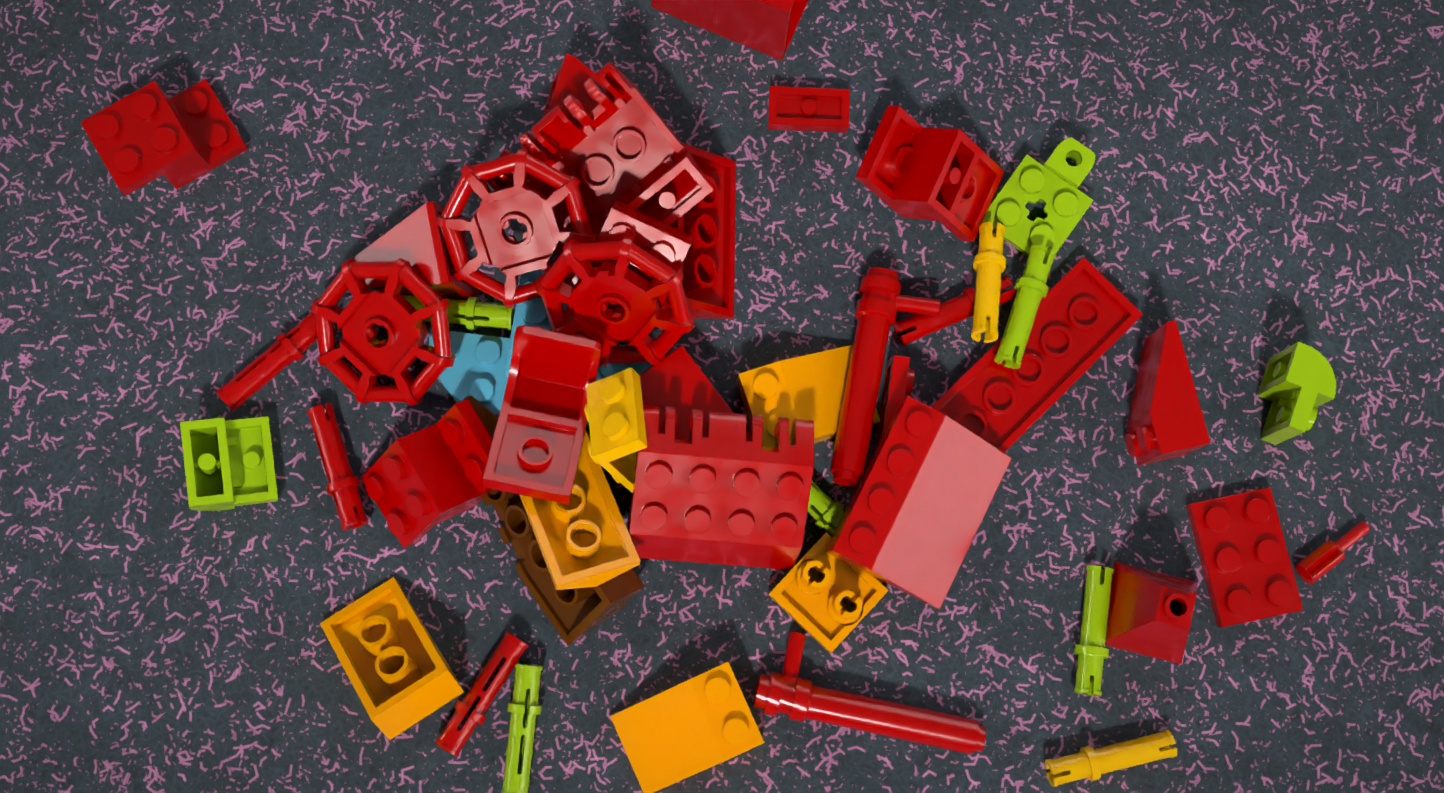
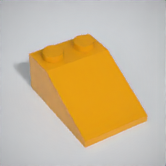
[737,345,881,448]
[320,577,464,740]
[610,662,765,793]

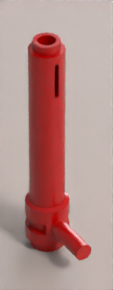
[830,267,941,487]
[753,632,986,755]

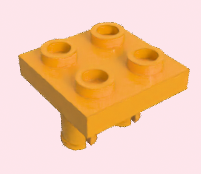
[768,532,889,653]

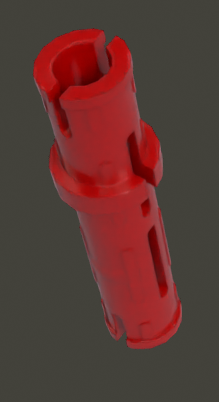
[893,275,1016,347]
[215,311,318,412]
[306,403,369,531]
[434,631,529,757]

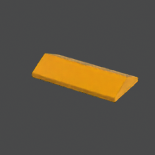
[519,430,640,590]

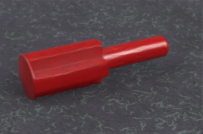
[1294,521,1370,585]

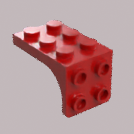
[482,326,602,505]

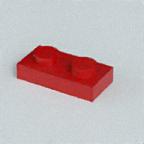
[768,86,850,133]
[876,355,915,442]

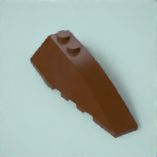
[462,395,644,646]

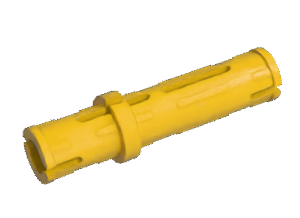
[971,221,1006,343]
[1044,730,1177,787]

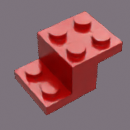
[80,79,248,196]
[855,106,1004,242]
[361,399,493,549]

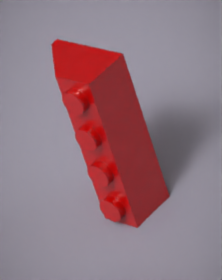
[661,143,736,319]

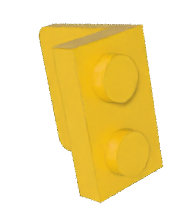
[584,367,647,493]

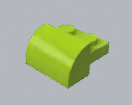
[1257,342,1336,445]
[180,416,278,511]

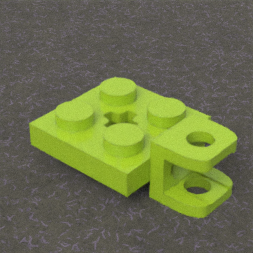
[982,137,1095,256]

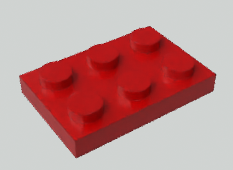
[1186,487,1303,628]

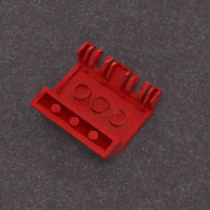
[486,61,714,285]
[627,405,814,570]

